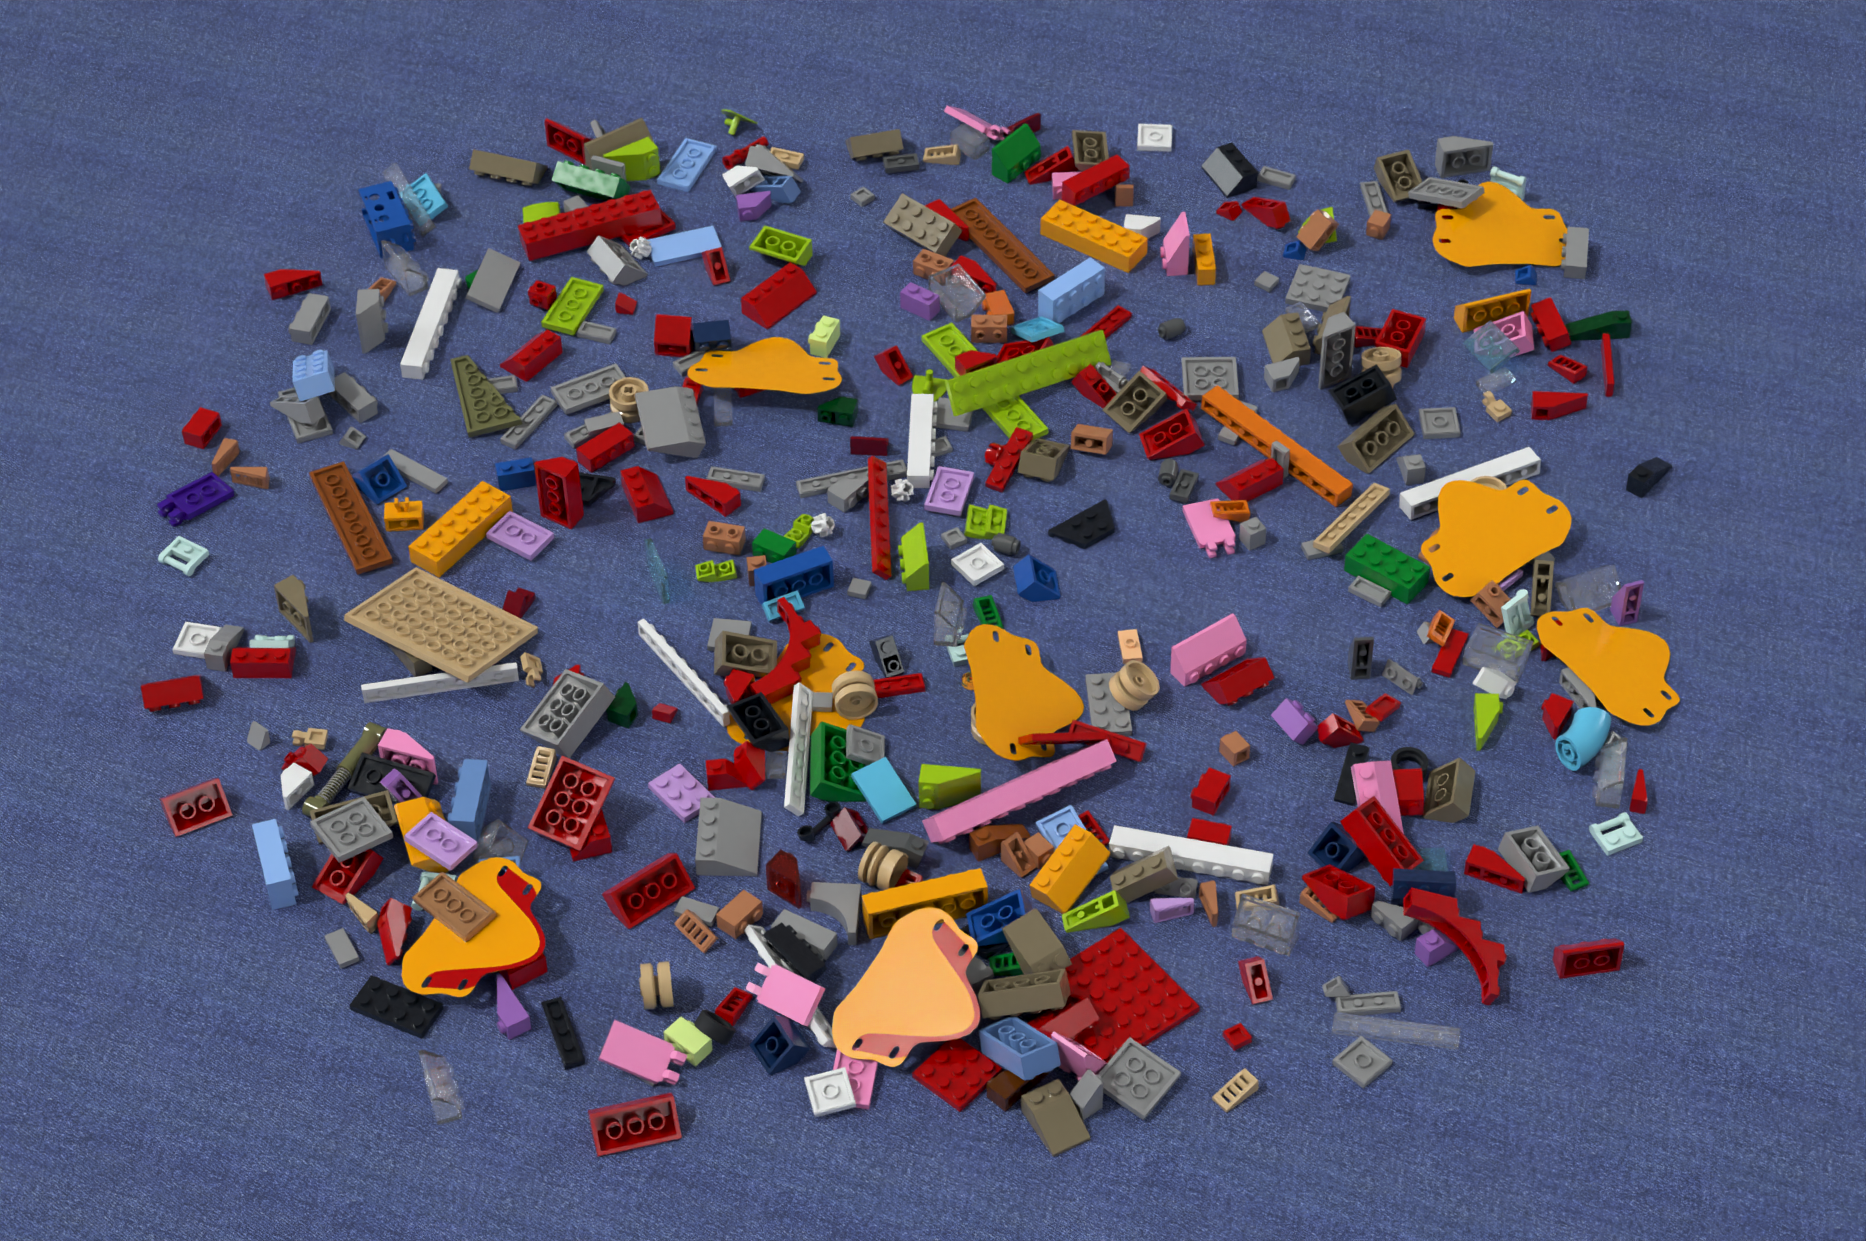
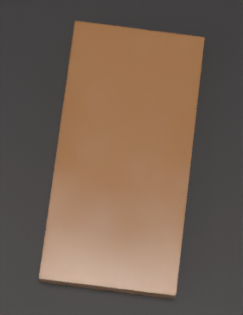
[412,872,497,942]

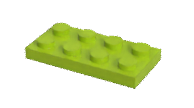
[541,277,604,336]

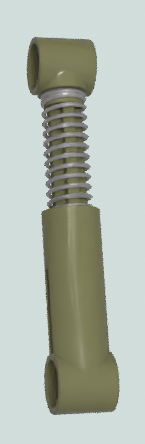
[302,722,387,817]

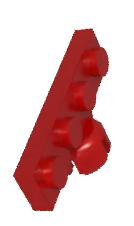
[985,427,1033,493]

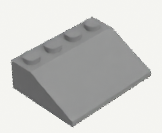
[635,386,706,458]
[520,669,615,758]
[695,798,762,876]

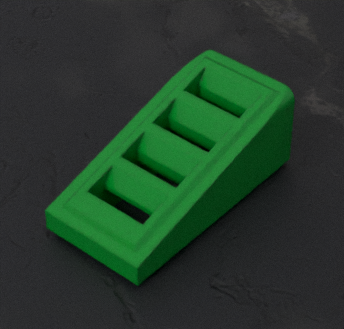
[972,595,1003,629]
[1559,849,1589,892]
[989,953,1024,976]

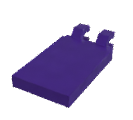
[157,472,234,527]

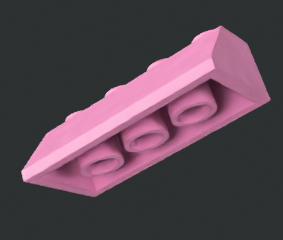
[1170,613,1246,687]
[1351,761,1404,834]

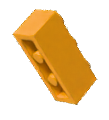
[1192,233,1216,285]

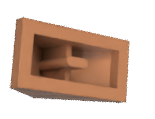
[1115,185,1134,207]
[1001,832,1037,877]

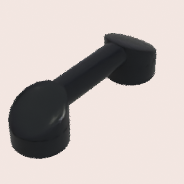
[797,802,841,842]

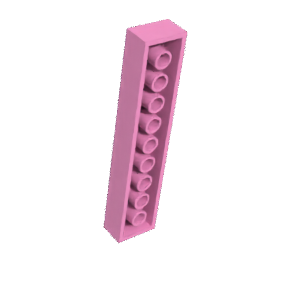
[922,739,1116,844]

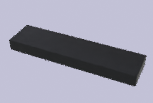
[541,996,585,1070]

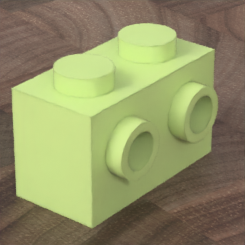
[808,315,840,358]
[663,1017,713,1067]

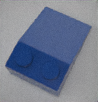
[966,889,1033,946]

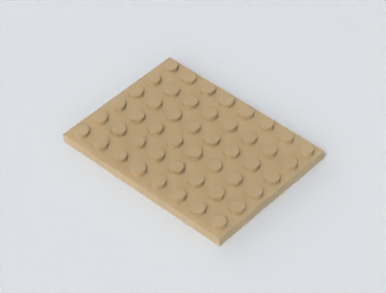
[344,567,538,683]

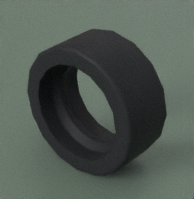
[1391,747,1428,780]
[694,1010,736,1045]

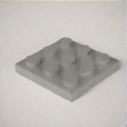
[1285,264,1351,312]
[1181,357,1239,400]
[310,797,393,863]
[1098,1037,1181,1120]

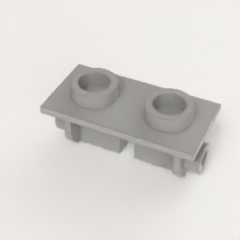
[1095,362,1129,393]
[1382,659,1423,695]
[1155,877,1198,899]

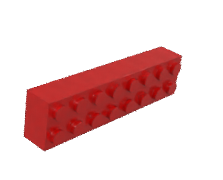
[517,190,663,261]

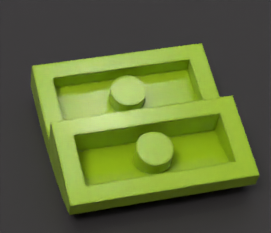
[523,202,560,223]
[964,504,1007,539]

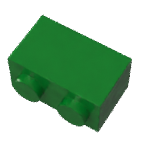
[752,528,797,563]

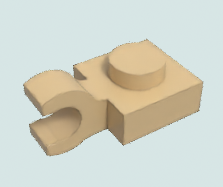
[1482,391,1512,422]
[520,652,543,687]
[292,728,328,750]

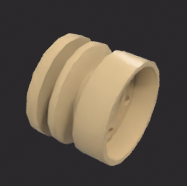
[858,842,908,890]

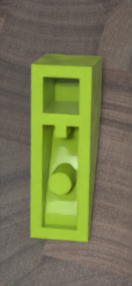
[1473,693,1503,751]
[1061,890,1130,933]

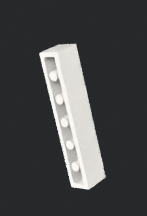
[907,394,937,488]

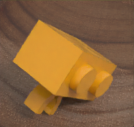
[384,497,424,532]

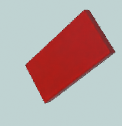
[1018,732,1107,745]

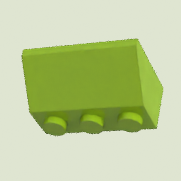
[749,225,813,266]
[898,522,929,591]

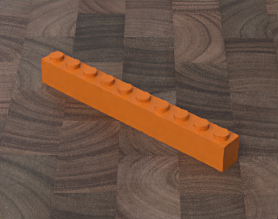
[1201,385,1353,507]

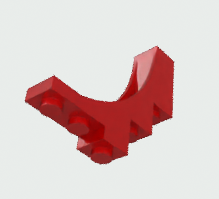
[750,597,821,704]
[1403,888,1507,1005]

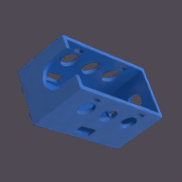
[358,181,416,258]

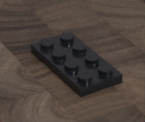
[348,753,436,804]
[349,975,444,1039]

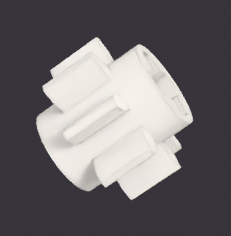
[630,236,652,260]
[891,479,914,502]
[811,513,835,537]

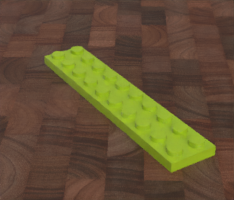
[921,323,1048,441]
[945,330,1112,416]

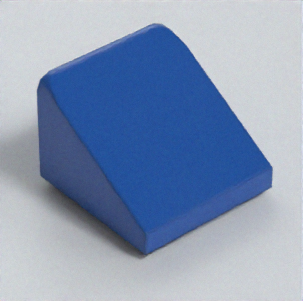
[1283,240,1307,260]
[1515,265,1537,285]

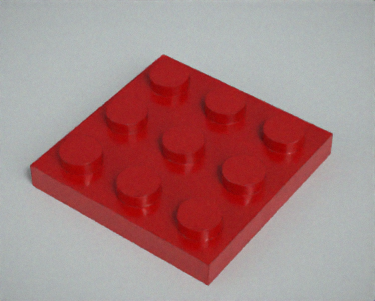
[912,1038,1002,1112]

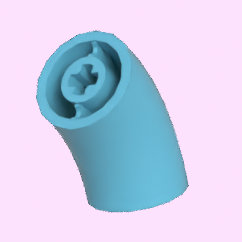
[1555,707,1611,771]

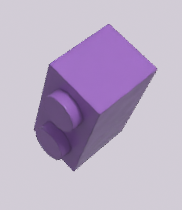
[900,282,940,321]
[1271,698,1319,745]

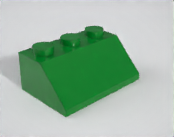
[992,123,1041,184]

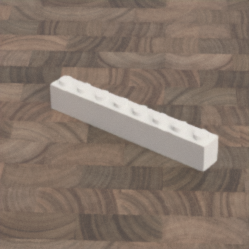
[400,268,462,380]
[1399,447,1541,520]
[1109,825,1274,885]

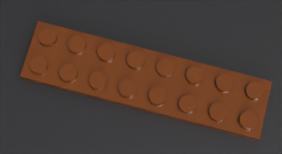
[951,198,1054,293]
[309,461,393,575]

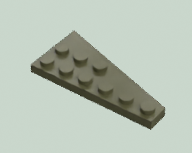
[450,355,522,438]

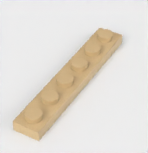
[1313,483,1390,553]

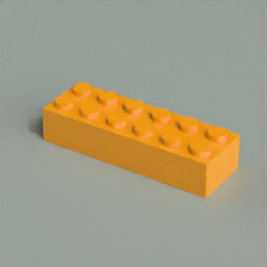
[1040,199,1148,273]
[408,481,513,578]
[862,868,988,939]

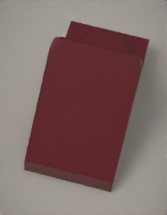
[502,587,536,619]

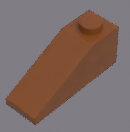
[969,824,1031,862]

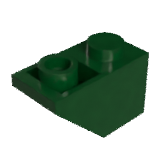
[817,396,858,427]
[606,682,638,729]

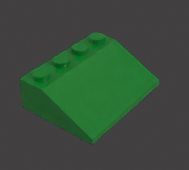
[810,721,868,802]

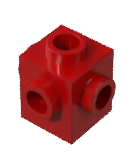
[528,280,557,310]

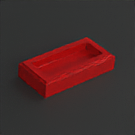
[1365,693,1401,722]

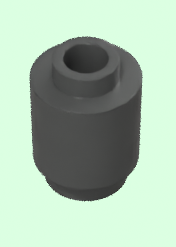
[1158,318,1186,340]
[1158,459,1179,486]
[991,533,1021,555]

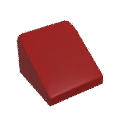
[1216,201,1242,221]
[615,292,637,315]
[652,703,678,724]

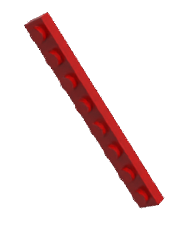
[868,455,891,580]

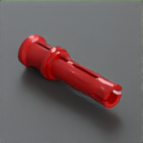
[722,136,769,170]

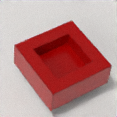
[1223,1023,1252,1051]

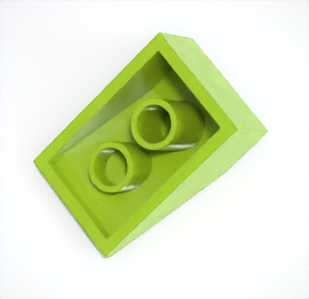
[603,137,661,181]
[918,764,981,809]

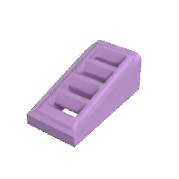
[1150,898,1194,923]

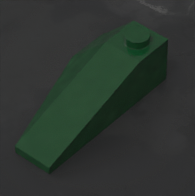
[1564,310,1632,341]

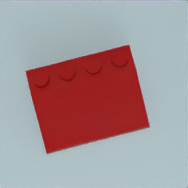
[528,756,616,851]

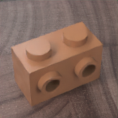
[1296,209,1339,251]
[913,249,954,285]
[971,315,1007,343]
[1071,424,1113,455]
[703,521,746,555]
[1470,580,1511,628]
[716,889,763,939]

